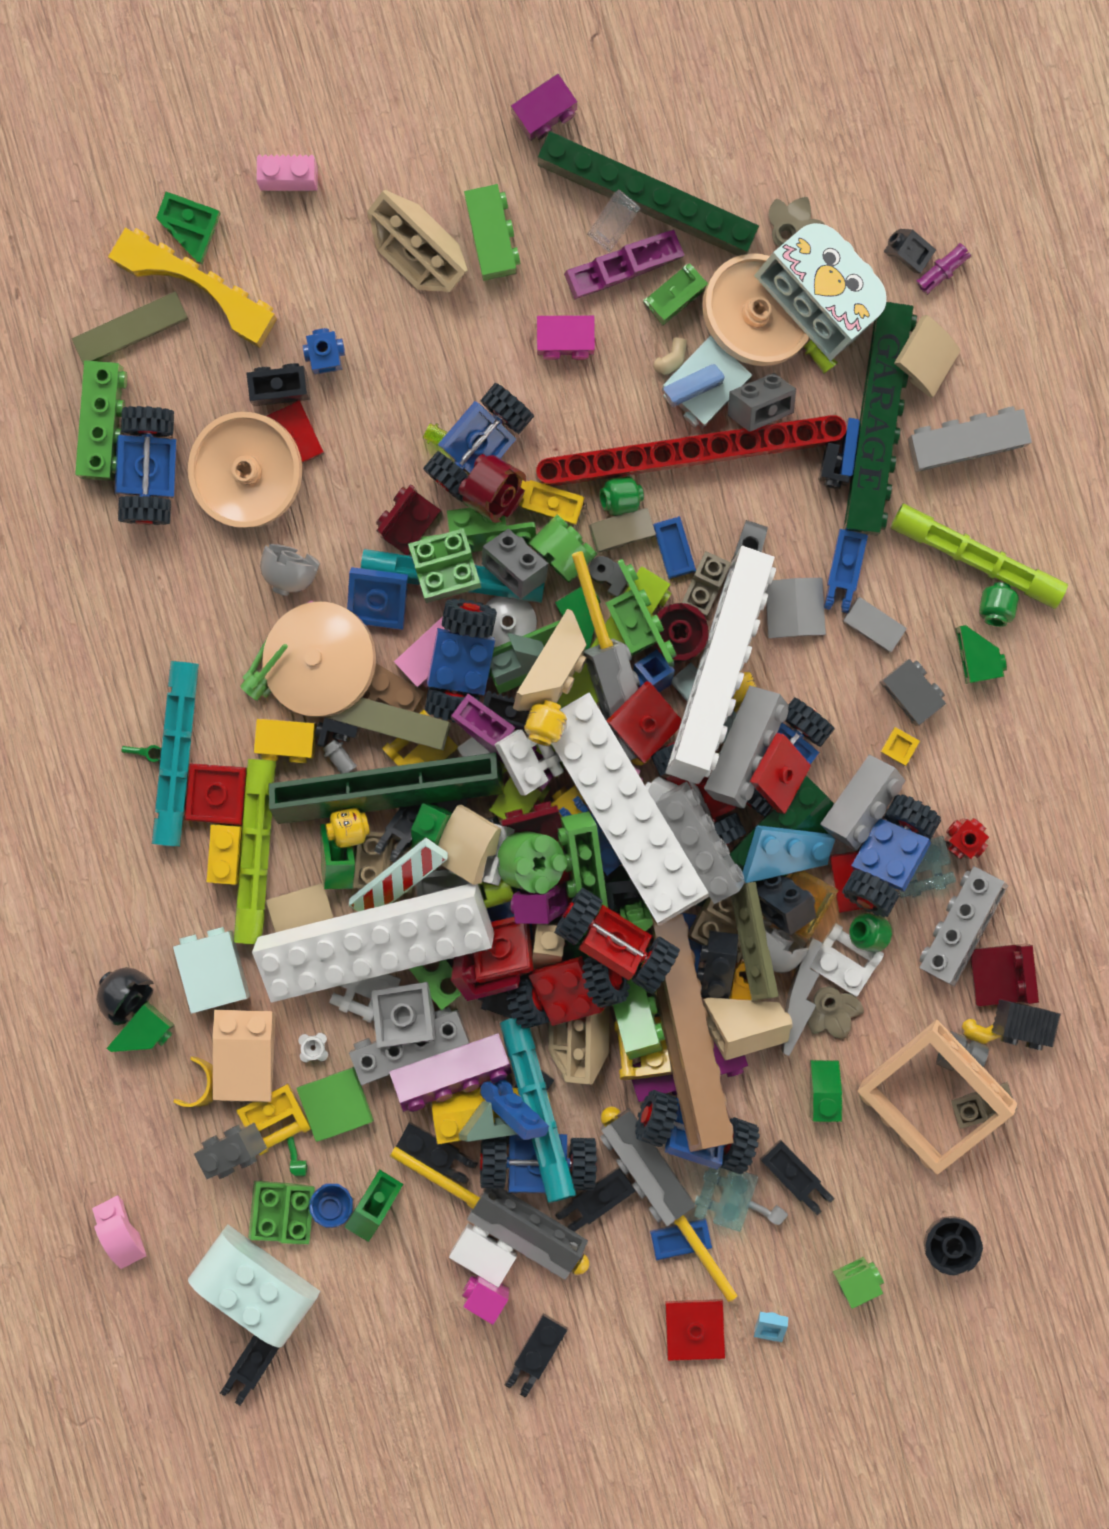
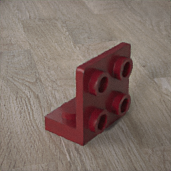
[376,484,441,556]
[501,801,562,841]
[970,943,1039,1006]
[451,953,520,1001]

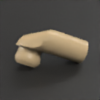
[653,338,687,375]

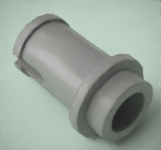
[323,739,357,774]

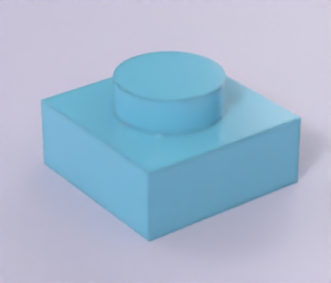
[754,1312,788,1342]

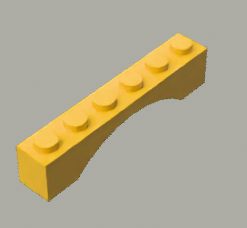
[108,227,277,348]

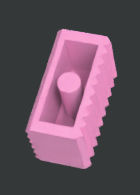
[257,154,318,191]

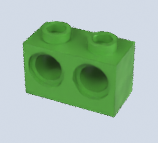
[409,958,462,1010]
[833,1257,884,1309]

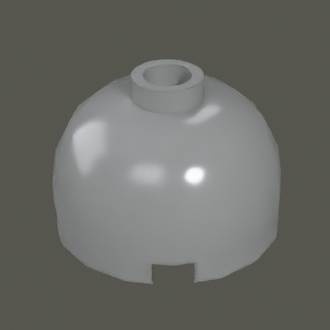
[260,544,320,596]
[763,919,809,973]

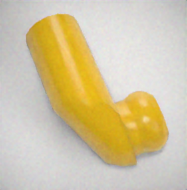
[962,1019,1001,1044]

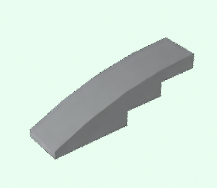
[781,937,823,1056]

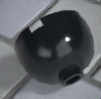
[96,967,154,1026]
[923,1216,983,1276]

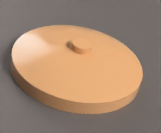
[702,254,809,366]
[188,412,302,528]
[263,602,376,717]

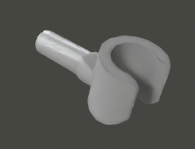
[746,1200,788,1225]

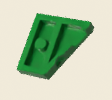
[156,191,221,264]

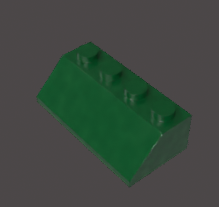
[729,776,834,883]

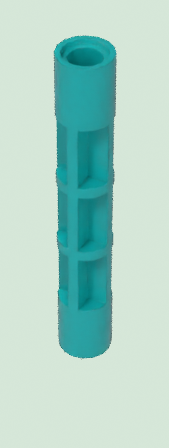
[361,549,545,603]
[151,661,199,847]
[499,1018,576,1203]

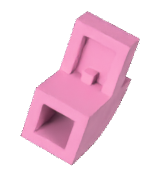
[92,1195,146,1269]

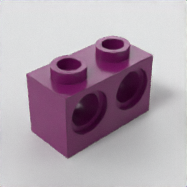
[511,881,568,924]

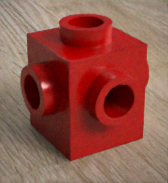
[944,818,989,860]

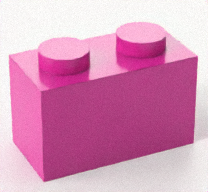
[537,315,595,360]
[462,1275,509,1325]

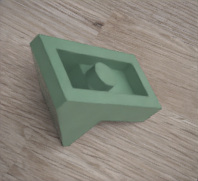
[490,633,544,685]
[459,1101,517,1142]

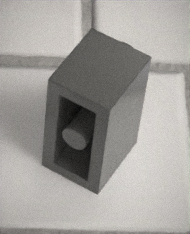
[880,659,946,726]

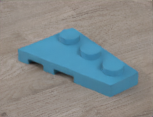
[742,825,835,883]

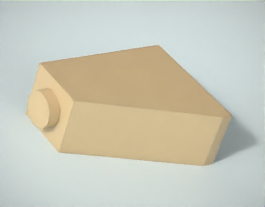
[530,922,565,973]
[703,998,793,1060]

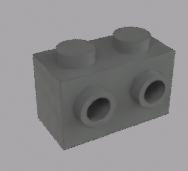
[728,373,796,432]
[481,529,548,599]
[194,1123,267,1179]

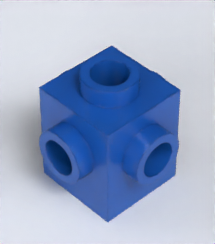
[303,328,345,375]

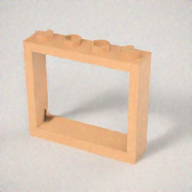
[858,1019,1017,1175]

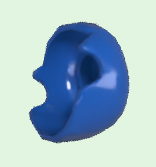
[309,1183,353,1228]

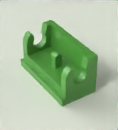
[643,263,708,325]

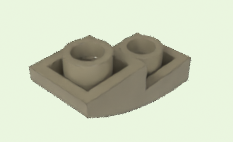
[589,508,656,553]
[682,551,731,618]
[951,1081,1017,1129]

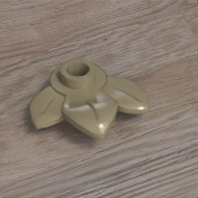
[768,197,825,247]
[808,986,864,1039]

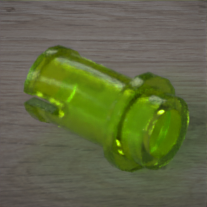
[423,423,448,447]

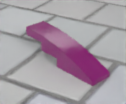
[564,229,685,300]
[451,694,553,792]

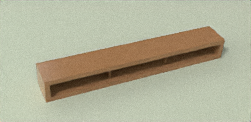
[646,914,734,1152]

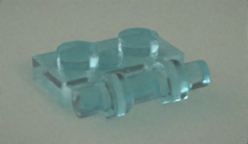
[898,835,956,898]
[694,1167,758,1232]

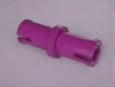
[916,243,971,295]

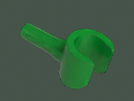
[121,745,161,762]
[287,1136,307,1176]

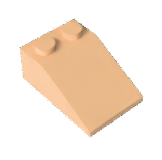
[213,1010,276,1102]

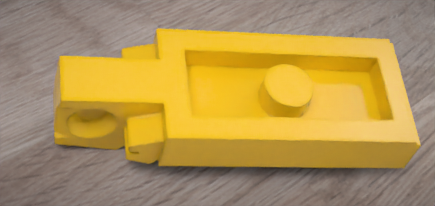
[518,480,585,525]

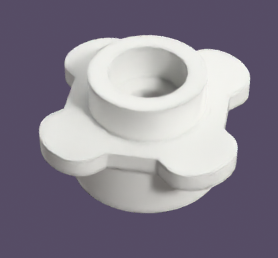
[298,1033,328,1063]

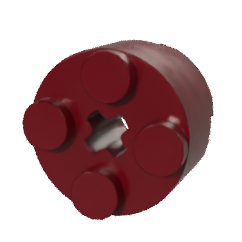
[459,454,526,523]
[652,603,709,662]

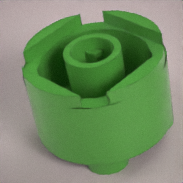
[529,515,598,583]
[497,831,568,894]

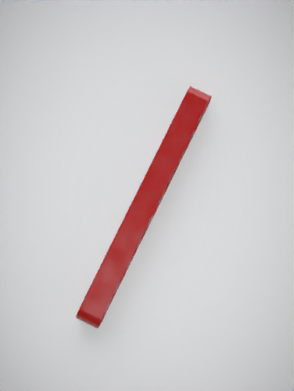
[536,415,846,487]

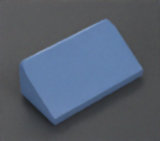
[663,364,725,407]

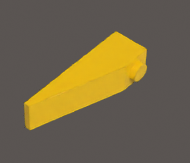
[432,1084,551,1144]

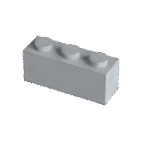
[821,755,906,850]

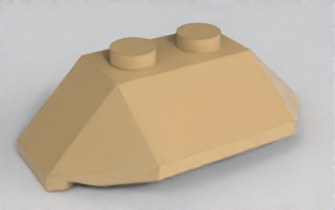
[367,190,468,292]
[513,609,587,711]
[548,1006,610,1084]

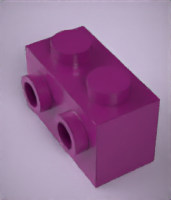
[511,74,578,141]

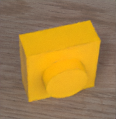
[880,727,920,766]

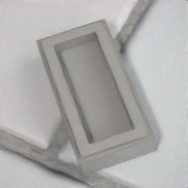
[843,597,907,653]

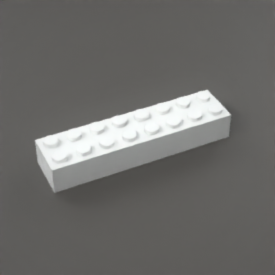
[666,546,776,784]
[551,693,709,926]
[252,883,494,1003]

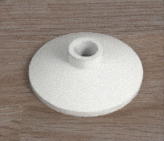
[486,596,537,647]

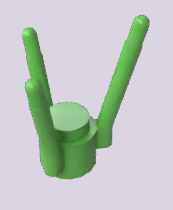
[240,636,288,701]

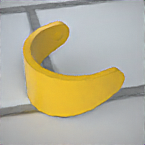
[173,1056,214,1107]

